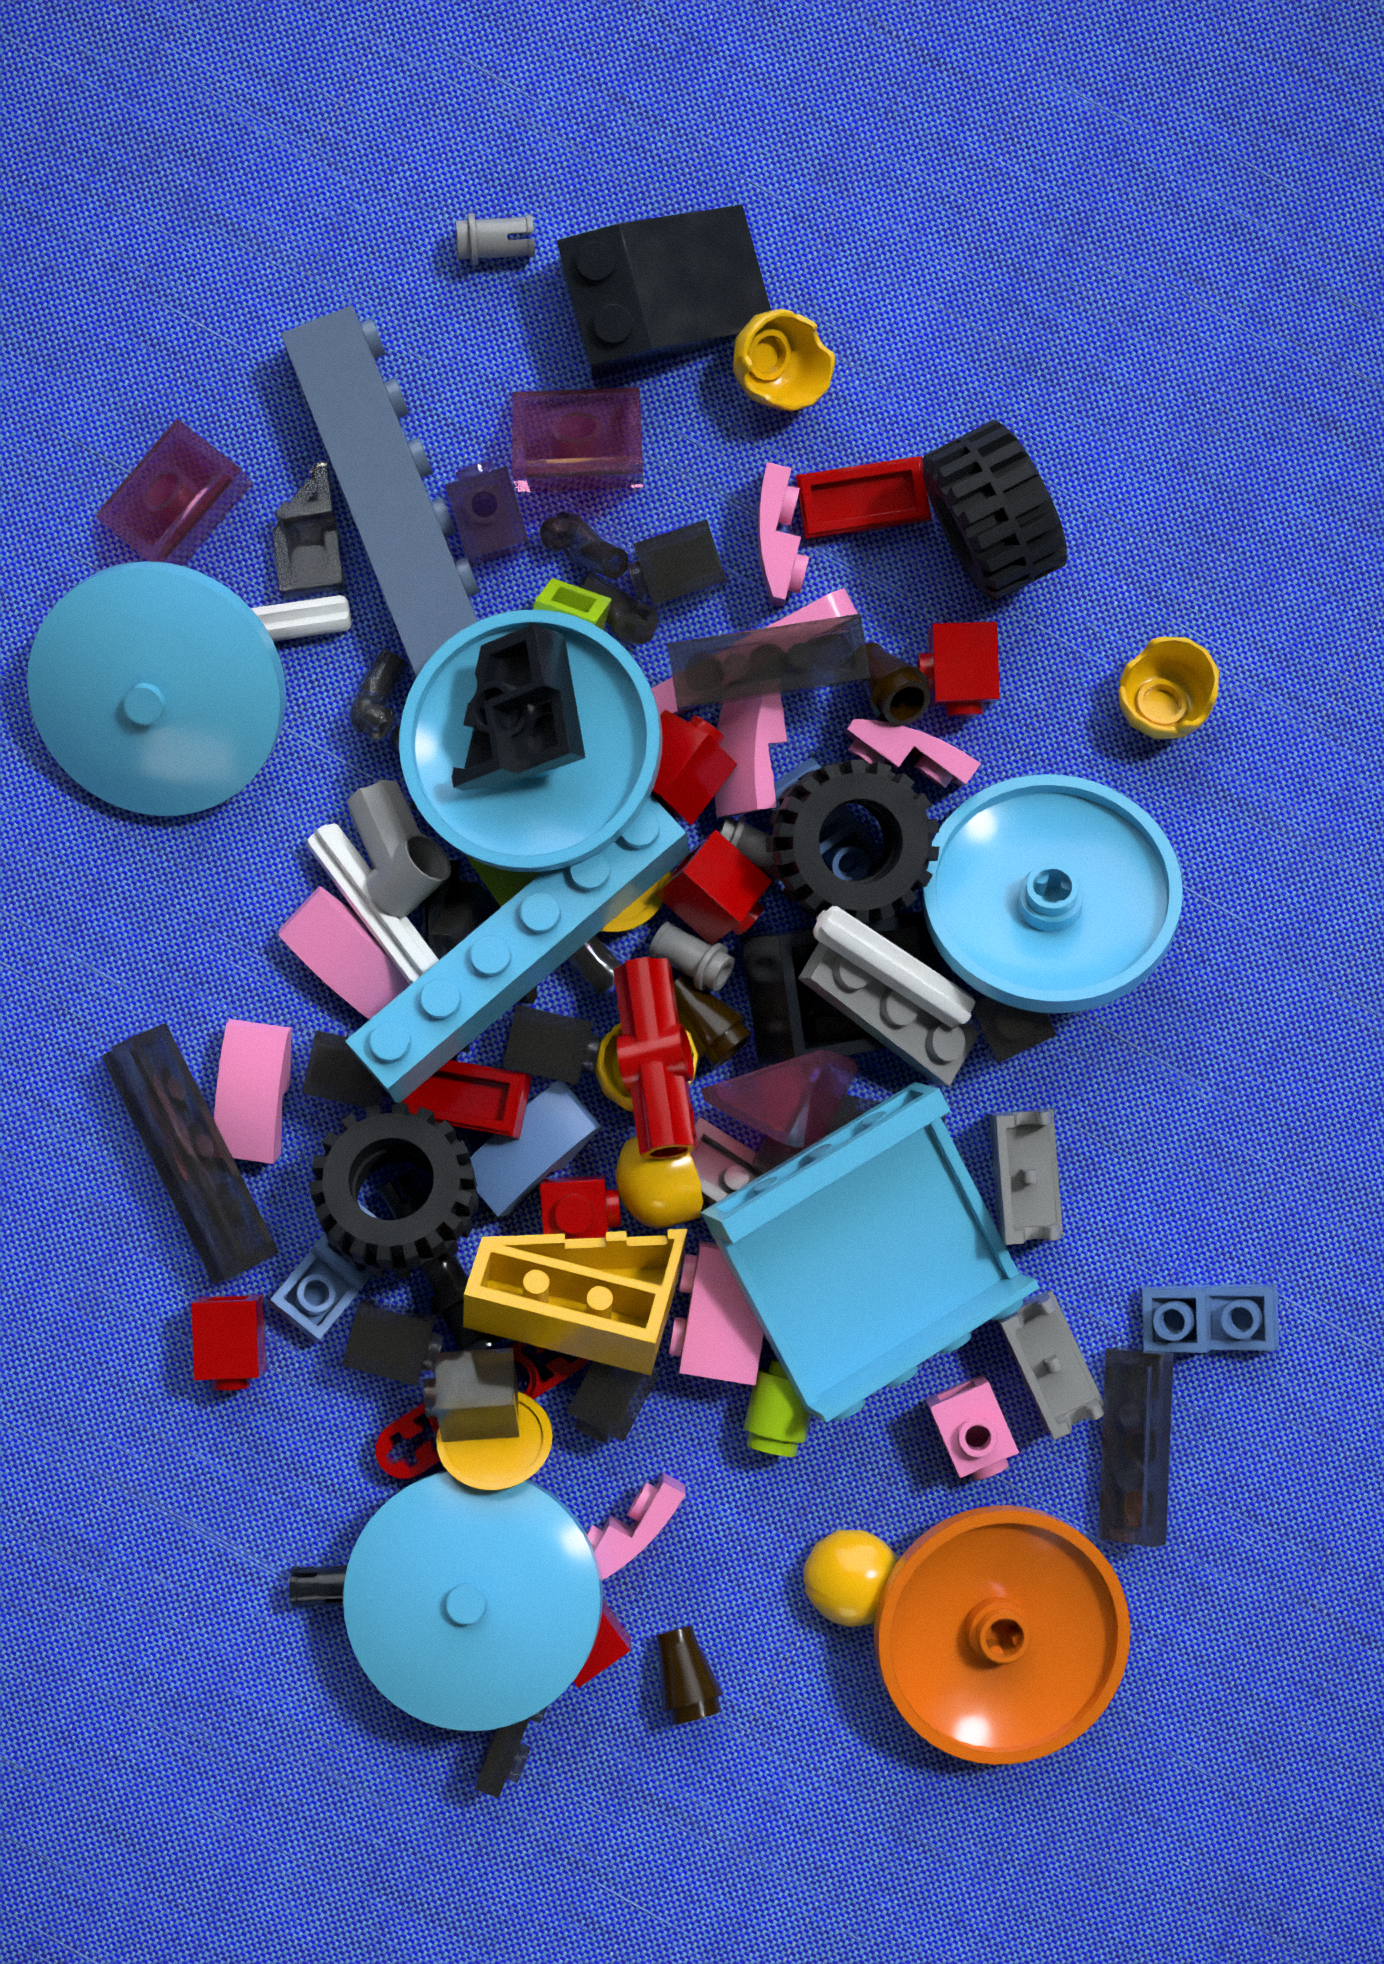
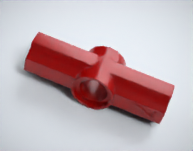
[613,957,698,1160]

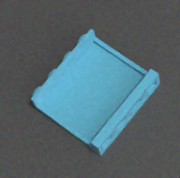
[700,1082,1040,1423]

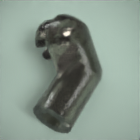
[540,512,629,579]
[577,570,659,646]
[349,648,411,739]

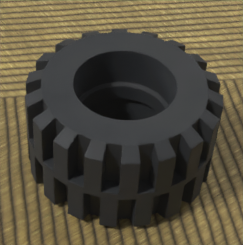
[922,420,1067,601]
[766,760,940,923]
[310,1102,478,1279]

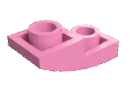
[758,462,809,607]
[714,678,787,818]
[843,719,981,789]
[278,886,410,1020]
[212,1019,292,1164]
[586,1472,686,1580]

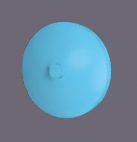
[27,561,286,816]
[399,610,663,872]
[922,774,1182,1013]
[343,1471,603,1731]

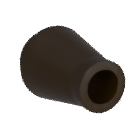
[850,642,930,726]
[674,974,752,1069]
[656,1625,724,1725]

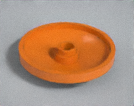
[874,1505,1130,1765]

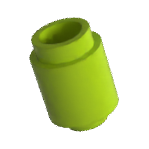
[743,1358,812,1457]

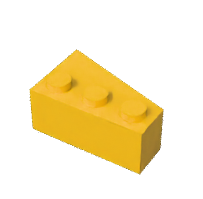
[463,1229,688,1376]

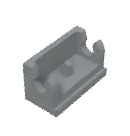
[989,1108,1063,1245]
[996,1289,1105,1440]

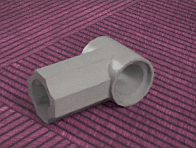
[347,780,451,917]

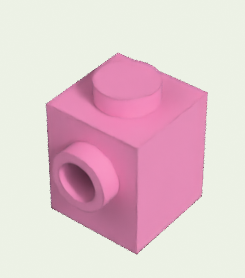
[925,1374,1019,1481]

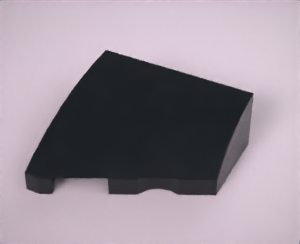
[451,623,586,791]

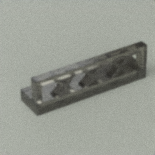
[101,1023,279,1284]

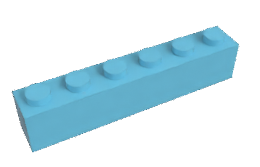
[345,794,690,1103]

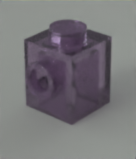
[445,462,532,567]

